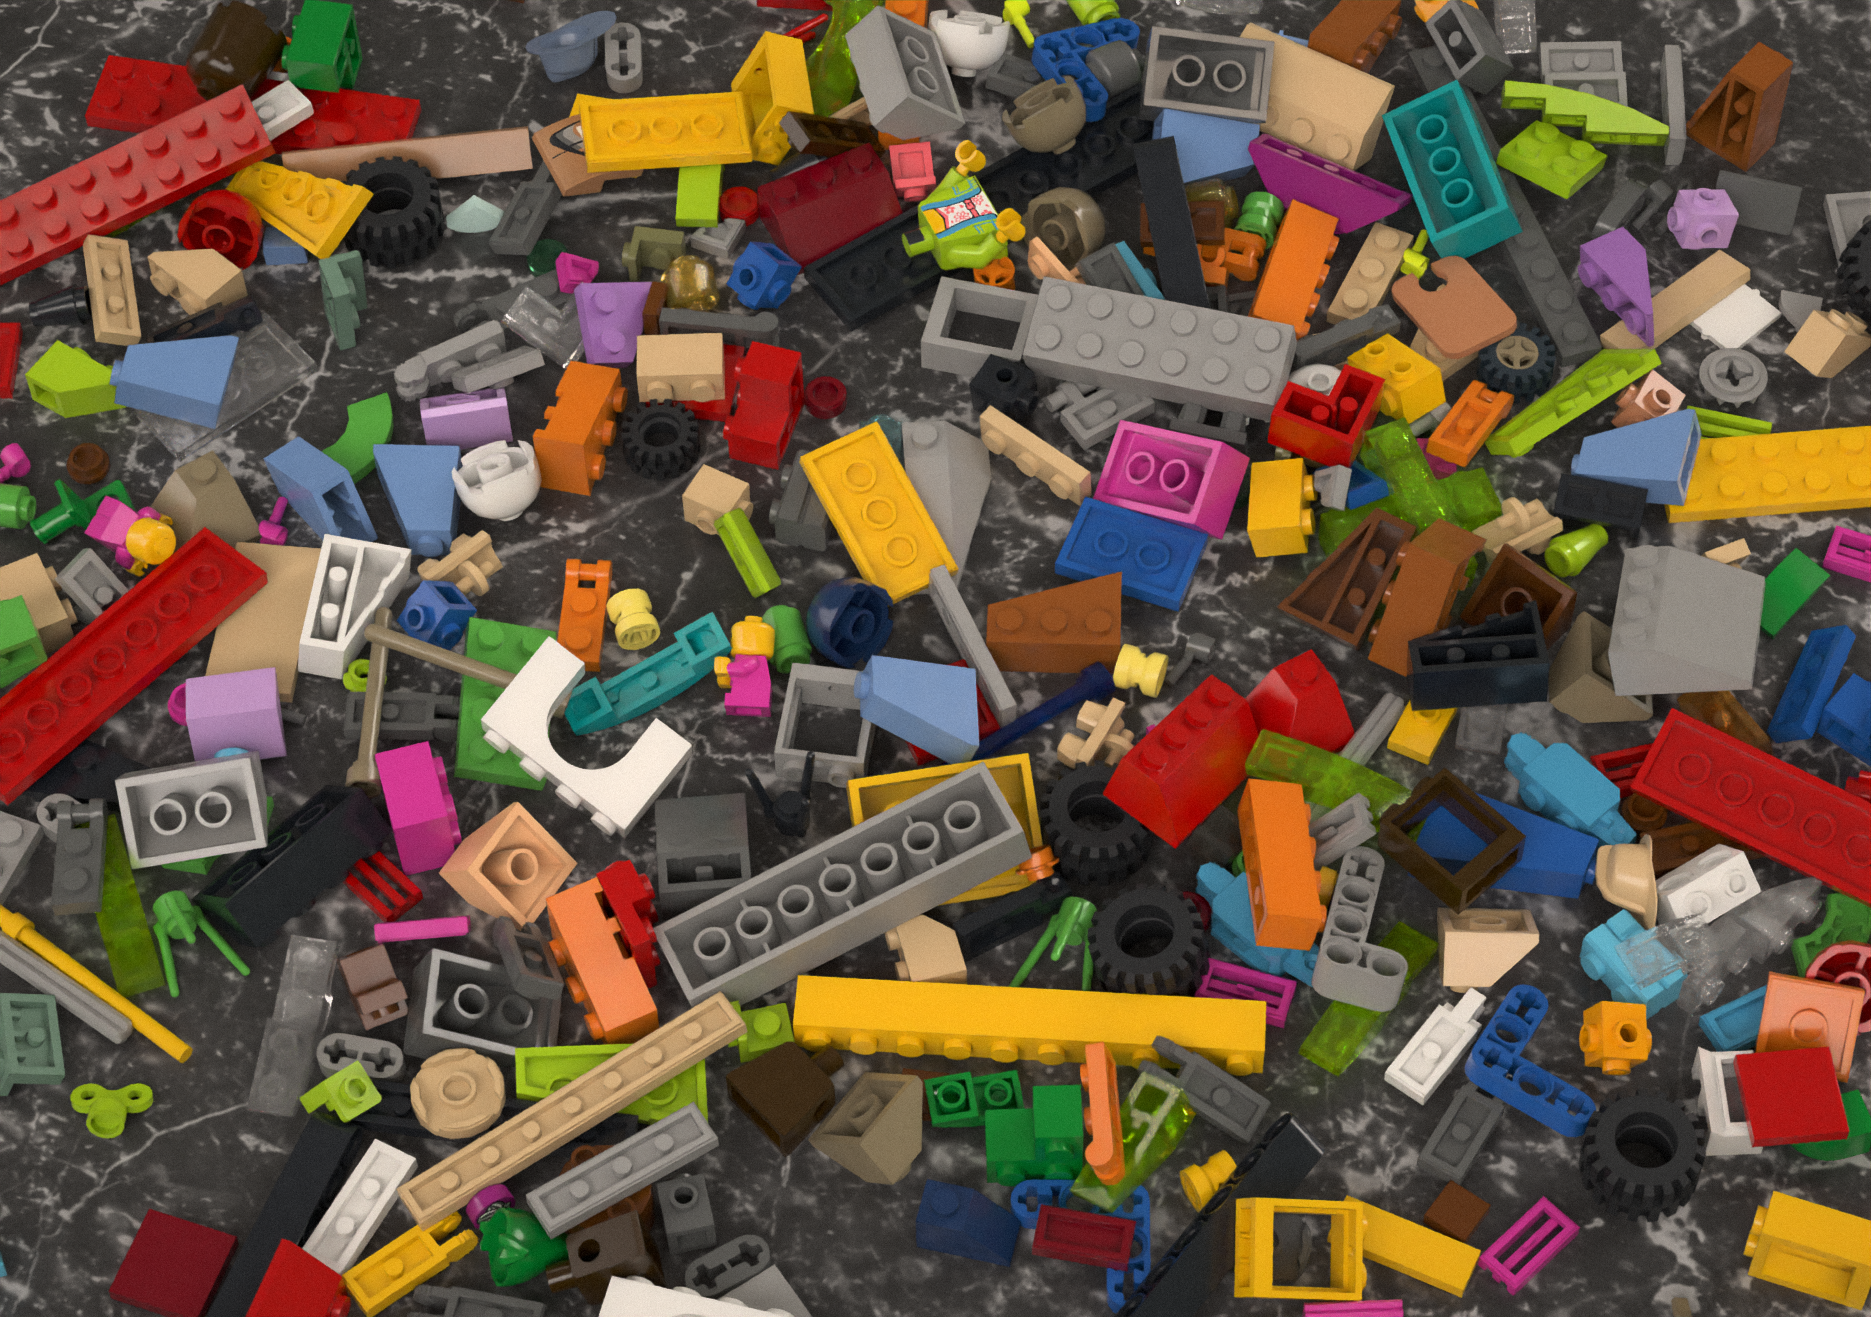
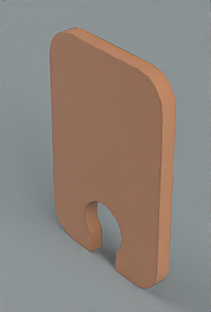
[1392,256,1517,359]

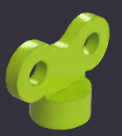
[70,1083,153,1138]

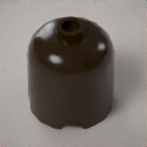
[186,0,288,101]

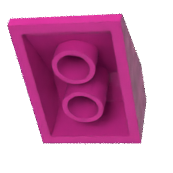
[1093,420,1250,540]

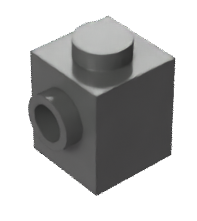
[656,1173,717,1255]

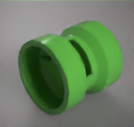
[1235,191,1285,249]

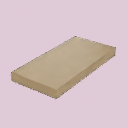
[205,542,321,703]

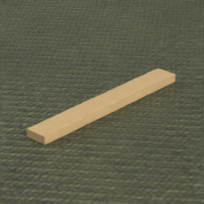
[396,991,747,1232]

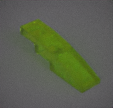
[1245,729,1427,843]
[76,814,166,997]
[1298,921,1439,1077]

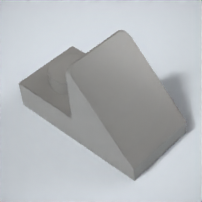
[55,548,129,625]

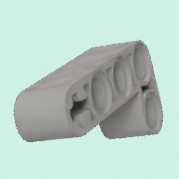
[1311,846,1408,1012]

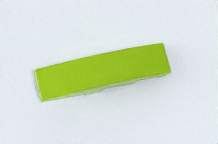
[1501,80,1669,146]
[675,94,725,228]

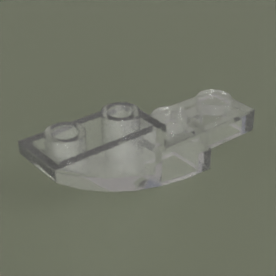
[1677,877,1823,1016]
[247,935,340,1118]

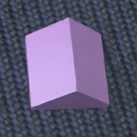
[420,387,513,450]
[186,667,287,761]

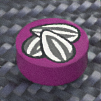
[466,1184,516,1229]

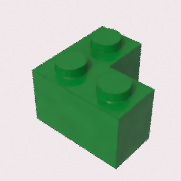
[282,0,363,93]
[985,1085,1084,1186]

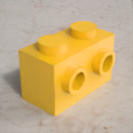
[1347,333,1446,426]
[1247,458,1317,558]

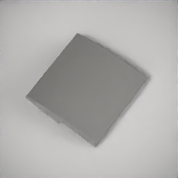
[1538,41,1628,107]

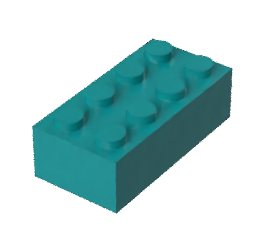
[1382,80,1523,259]

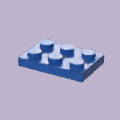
[1055,497,1208,612]

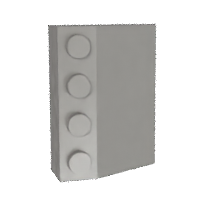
[1608,545,1766,696]

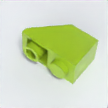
[25,340,127,418]

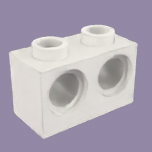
[1656,844,1762,936]

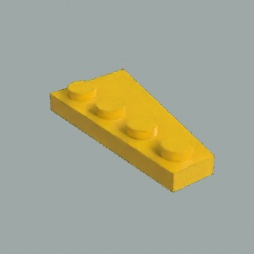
[226,161,374,260]

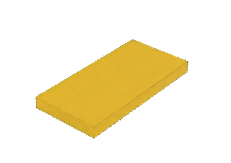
[579,91,752,173]
[799,421,959,607]

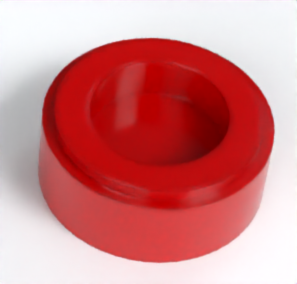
[719,186,760,227]

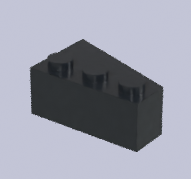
[1406,600,1550,711]

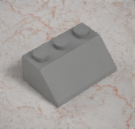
[845,5,965,140]
[115,751,268,869]

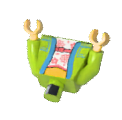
[902,140,1025,270]

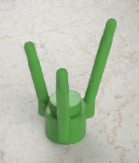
[153,890,250,997]
[1009,897,1098,991]

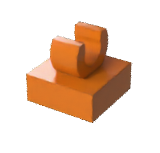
[1197,244,1230,289]

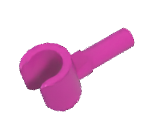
[0,443,31,484]
[259,497,288,546]

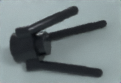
[745,751,815,838]

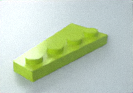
[1485,349,1662,458]
[515,1043,708,1125]

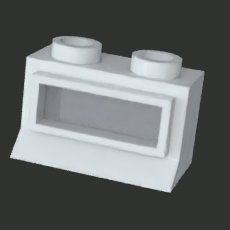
[1691,1046,1763,1156]

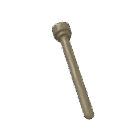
[345,607,393,799]
[364,624,573,719]

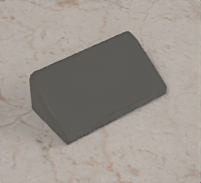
[1715,170,1802,236]

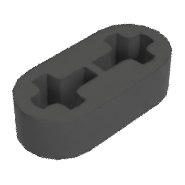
[1592,179,1650,239]
[685,1234,771,1300]

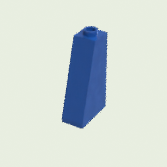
[1408,792,1600,899]

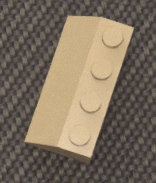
[1240,22,1395,171]

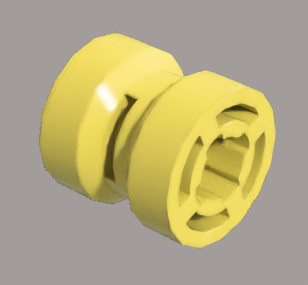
[606,589,660,650]
[1113,644,1169,698]

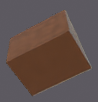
[1460,543,1578,650]

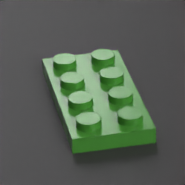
[454,617,556,791]

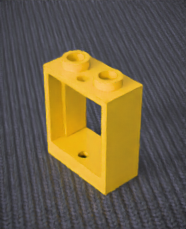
[731,31,814,165]
[1743,1191,1871,1311]
[1234,1197,1367,1301]

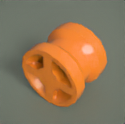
[973,257,1015,290]

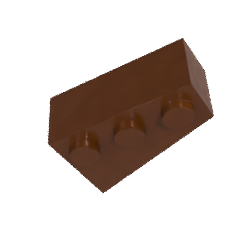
[1277,507,1418,651]

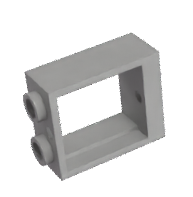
[921,276,1039,377]
[774,663,876,788]

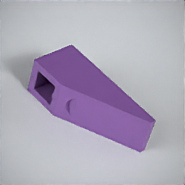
[1578,227,1654,347]

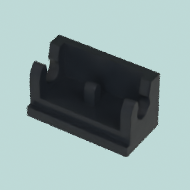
[1553,473,1648,538]

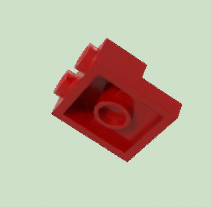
[596,860,660,989]

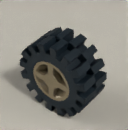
[1476,322,1556,404]

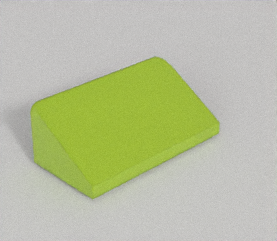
[714,508,781,598]

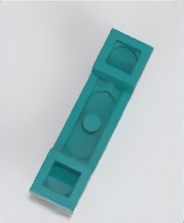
[564,612,732,736]

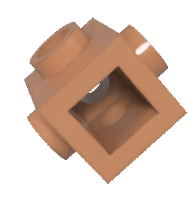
[1611,369,1686,428]

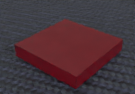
[108,1208,239,1317]

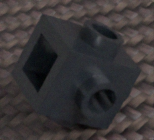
[969,354,1040,424]

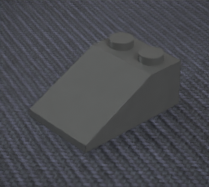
[1139,26,1275,123]
[403,948,562,1067]

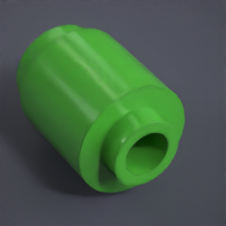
[0,483,36,529]
[762,605,812,673]

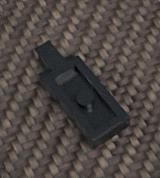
[146,294,263,343]
[952,872,1072,962]

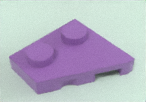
[574,282,652,368]

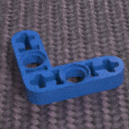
[1031,18,1140,122]
[1464,984,1596,1137]
[1010,1179,1151,1314]

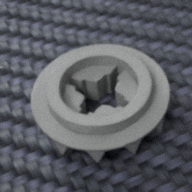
[1698,348,1768,408]

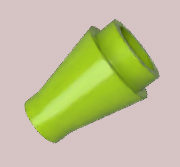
[1544,523,1608,577]

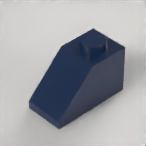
[916,1179,1021,1267]

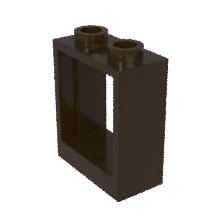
[1378,767,1526,915]

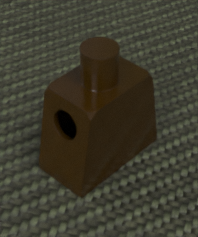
[726,1041,844,1158]
[545,1210,667,1305]

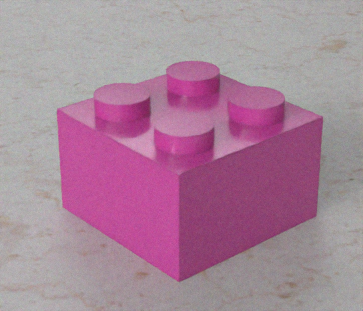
[375,741,462,876]

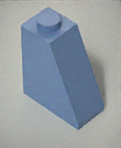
[1152,108,1260,191]
[109,335,239,429]
[1571,409,1702,506]
[263,436,378,542]
[373,444,463,557]
[854,655,979,764]

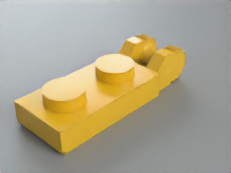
[342,1211,479,1317]

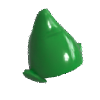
[479,1208,569,1288]

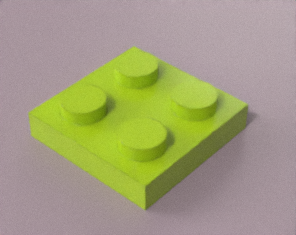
[1496,120,1608,199]

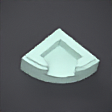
[446,195,504,233]

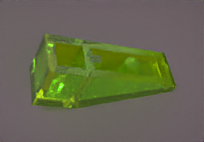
[1070,1071,1196,1213]

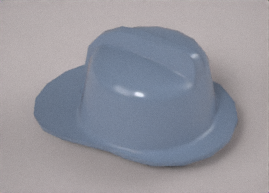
[525,11,617,82]

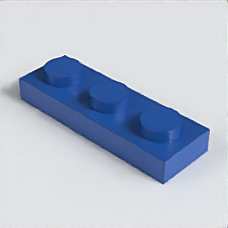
[1766,625,1856,743]

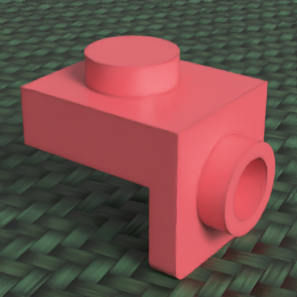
[888,141,937,202]

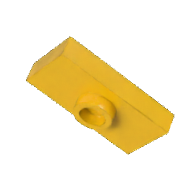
[1387,700,1458,765]

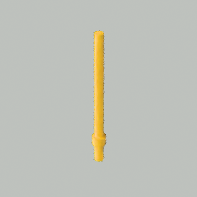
[0,904,193,1063]

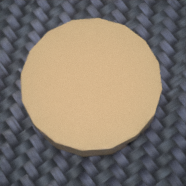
[410,1048,506,1139]

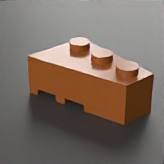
[1307,0,1402,74]
[1686,42,1793,172]
[1368,518,1487,677]
[986,571,1122,674]

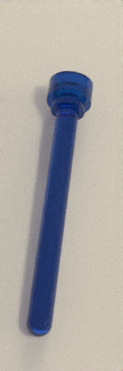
[936,661,1116,767]

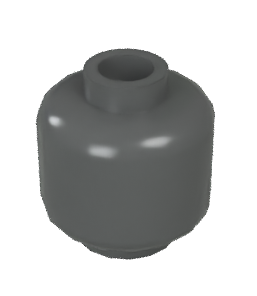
[1085,40,1144,99]

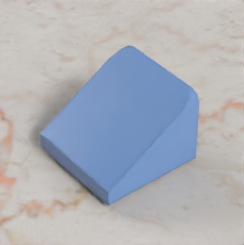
[263,227,308,265]

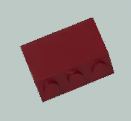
[758,143,902,275]

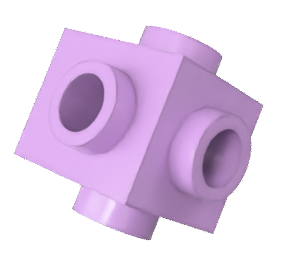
[1667,188,1739,250]

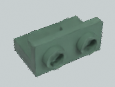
[318,250,367,351]
[0,993,65,1096]

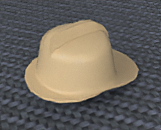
[1595,834,1658,935]

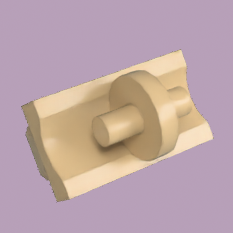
[1472,497,1563,565]
[417,530,503,596]
[1057,697,1134,769]

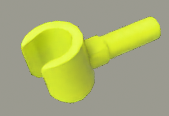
[1002,0,1035,48]
[1400,229,1430,279]

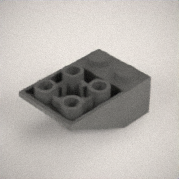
[655,793,752,921]

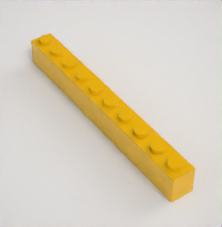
[793,975,1266,1076]

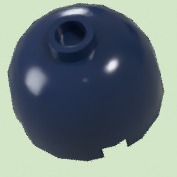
[806,577,894,668]

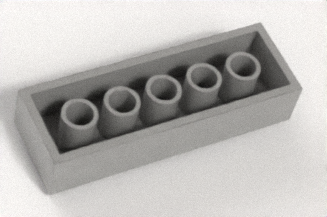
[1023,276,1297,421]

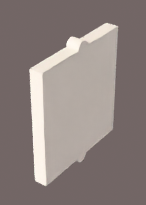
[1690,284,1781,349]

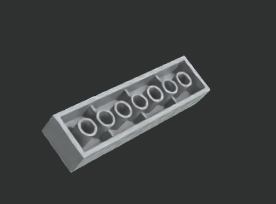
[653,761,1032,1008]

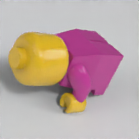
[84,496,176,577]
[714,616,775,717]

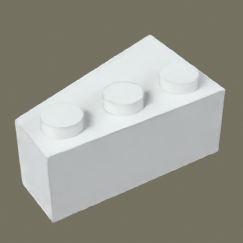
[298,534,412,679]

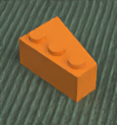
[533,361,628,496]
[546,877,660,1045]

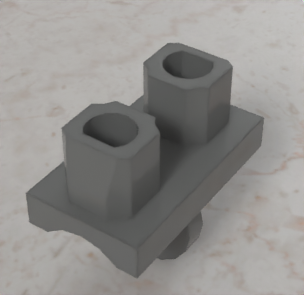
[1169,402,1248,456]

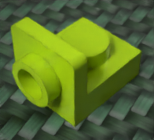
[728,1000,795,1063]
[299,1060,382,1123]

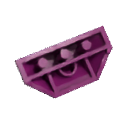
[1248,133,1413,234]

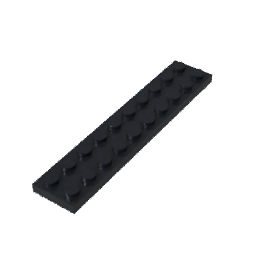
[804,83,1154,332]

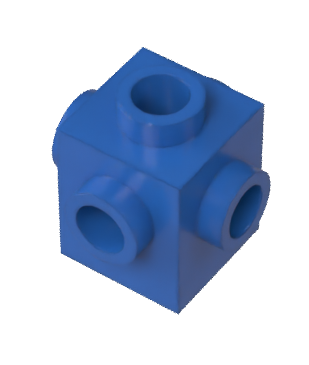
[726,241,802,310]
[396,580,477,650]

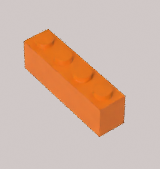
[1248,199,1340,341]
[1237,778,1327,951]

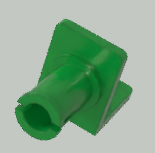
[30,479,135,545]

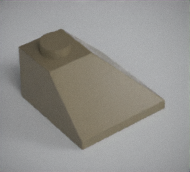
[150,450,262,553]
[1549,611,1653,723]
[808,1072,923,1185]

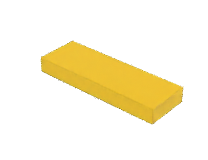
[1327,1195,1481,1298]

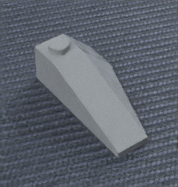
[902,420,991,595]

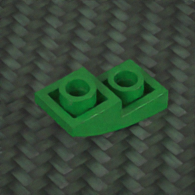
[1760,548,1830,639]
[924,1070,1025,1127]

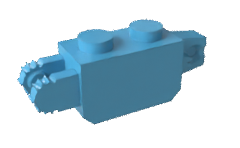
[1504,732,1637,848]
[1195,862,1319,987]

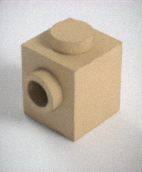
[682,464,753,536]

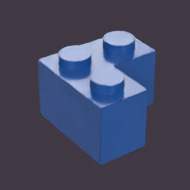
[1817,673,1871,766]

